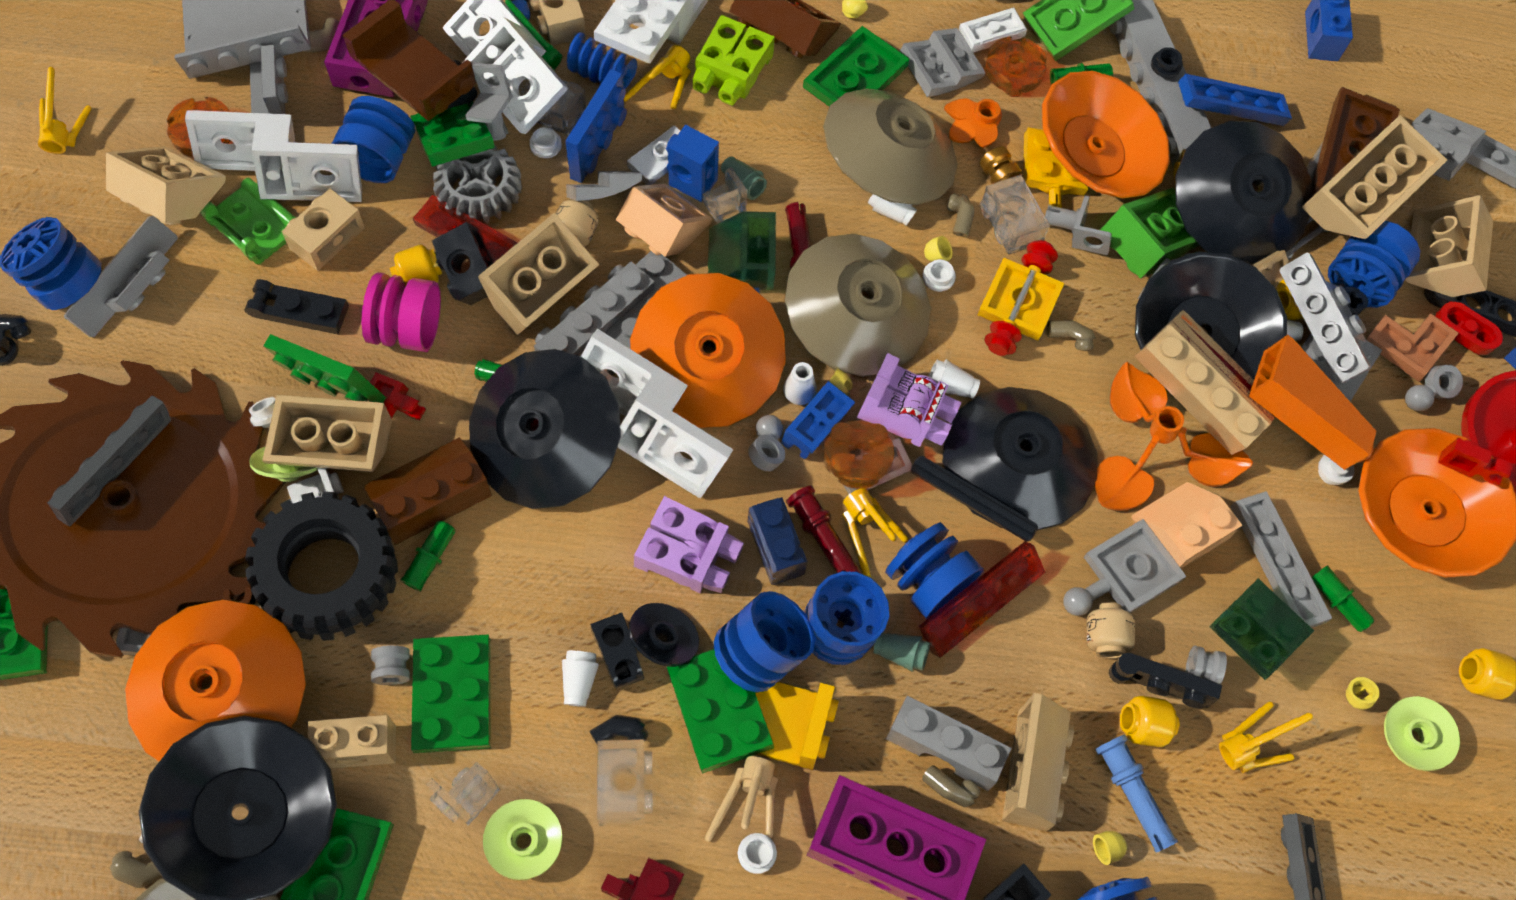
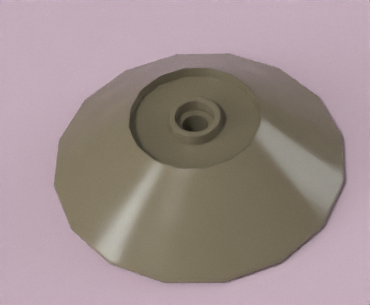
[823,88,958,205]
[785,234,931,377]

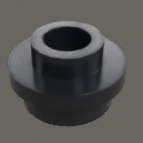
[1151,47,1183,78]

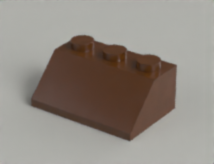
[729,0,841,58]
[363,437,492,545]

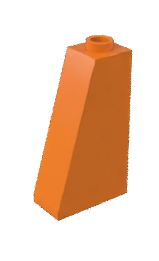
[1249,335,1377,470]

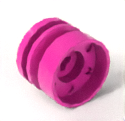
[361,272,441,353]

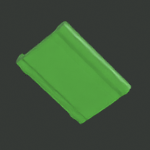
[200,177,296,265]

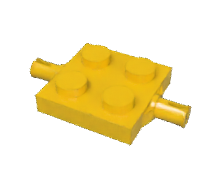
[1023,127,1088,208]

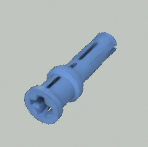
[1095,734,1178,853]

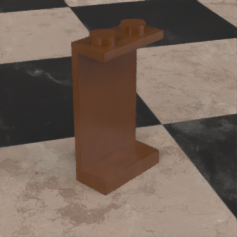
[343,0,476,121]

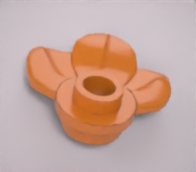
[944,98,1002,148]

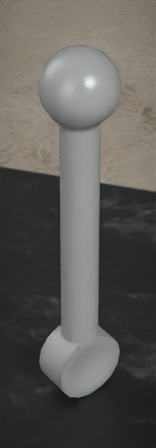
[1286,225,1328,261]

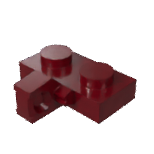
[601,857,684,900]

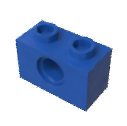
[1305,0,1353,62]
[666,124,719,202]

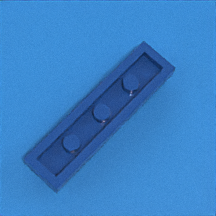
[1178,74,1292,126]

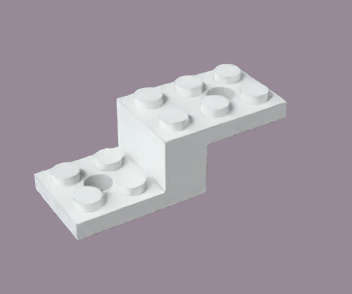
[443,0,569,134]
[594,0,708,64]
[185,110,362,202]
[581,329,733,499]

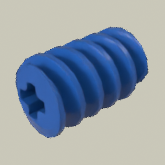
[567,32,637,89]

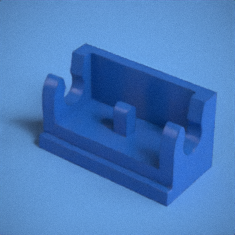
[781,381,855,459]

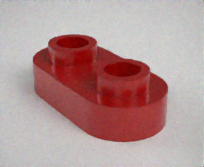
[1435,302,1503,355]

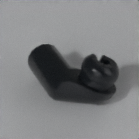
[0,314,31,340]
[589,715,648,747]

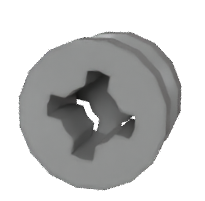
[371,645,410,685]
[1185,645,1227,685]

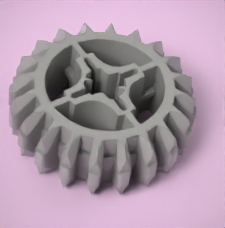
[433,144,522,225]

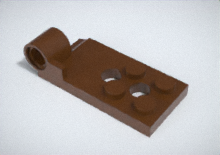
[1312,87,1400,197]

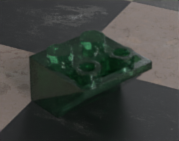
[708,211,776,290]
[1209,578,1314,680]

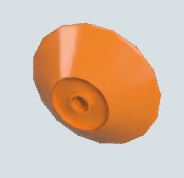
[1042,71,1170,199]
[630,273,786,428]
[1358,428,1516,578]
[125,599,306,761]

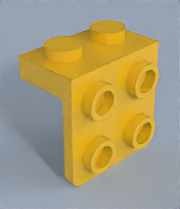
[755,682,839,770]

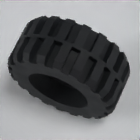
[245,491,398,641]

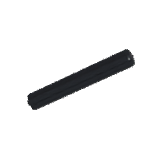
[911,456,1039,542]

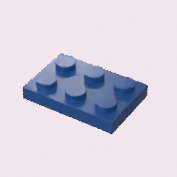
[565,69,627,184]

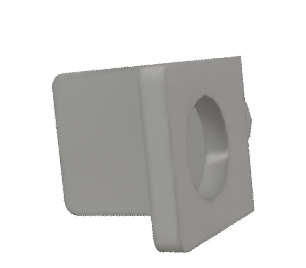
[465,63,513,141]
[1044,196,1112,255]

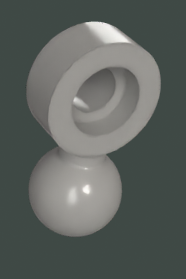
[1405,365,1463,412]
[748,415,785,472]

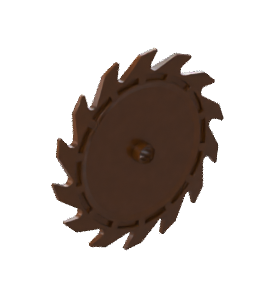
[0,360,286,658]

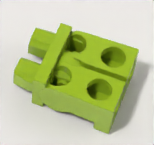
[693,15,775,106]

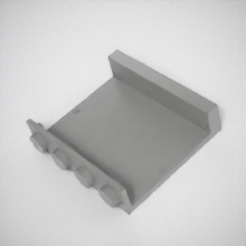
[175,0,311,79]

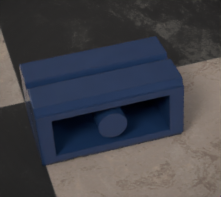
[747,497,808,585]

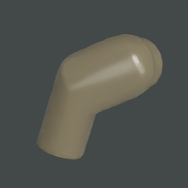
[304,18,339,52]
[947,194,974,237]
[1047,321,1096,350]
[922,765,980,807]
[110,851,162,888]

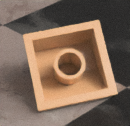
[616,183,713,257]
[1131,482,1242,569]

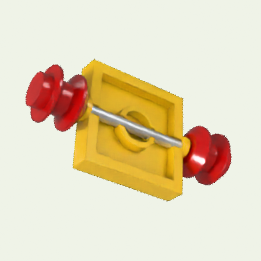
[977,240,1064,356]

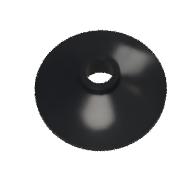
[629,603,699,667]

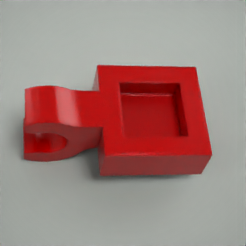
[370,372,426,421]

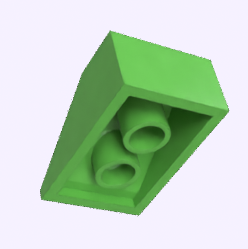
[1100,188,1199,279]

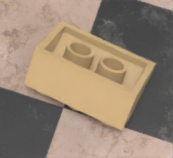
[106,146,226,225]
[1405,195,1493,297]
[478,212,599,335]
[262,395,392,472]
[1002,692,1074,831]

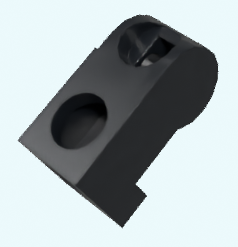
[590,612,644,690]

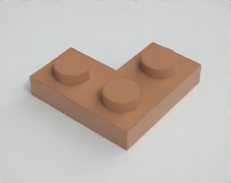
[1366,313,1458,382]

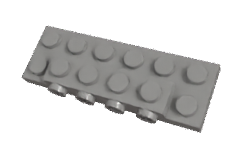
[534,251,687,376]

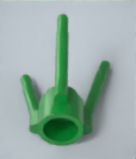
[505,0,563,71]

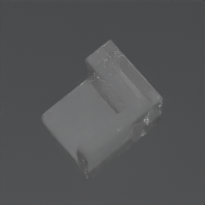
[702,167,747,225]

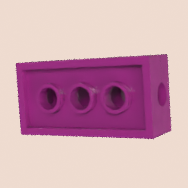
[324,0,428,97]
[806,775,986,900]

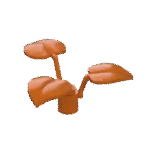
[1095,362,1253,511]

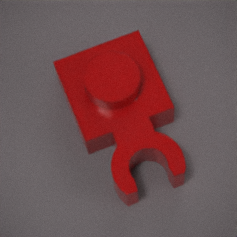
[1438,437,1513,486]

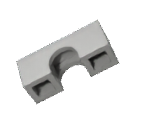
[886,696,1012,791]

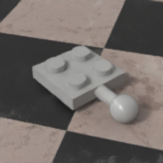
[1063,519,1187,616]

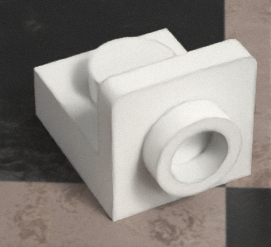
[287,468,344,504]

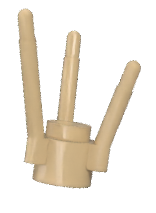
[705,756,778,842]

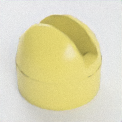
[842,0,868,19]
[924,236,953,262]
[829,369,853,396]
[1346,677,1380,710]
[1093,831,1127,865]

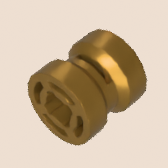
[979,146,1023,191]

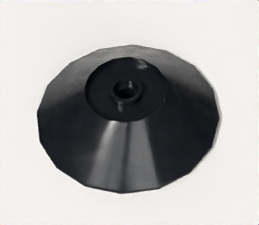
[1175,121,1312,265]
[1135,252,1287,380]
[469,349,621,509]
[942,387,1098,531]
[138,715,337,900]

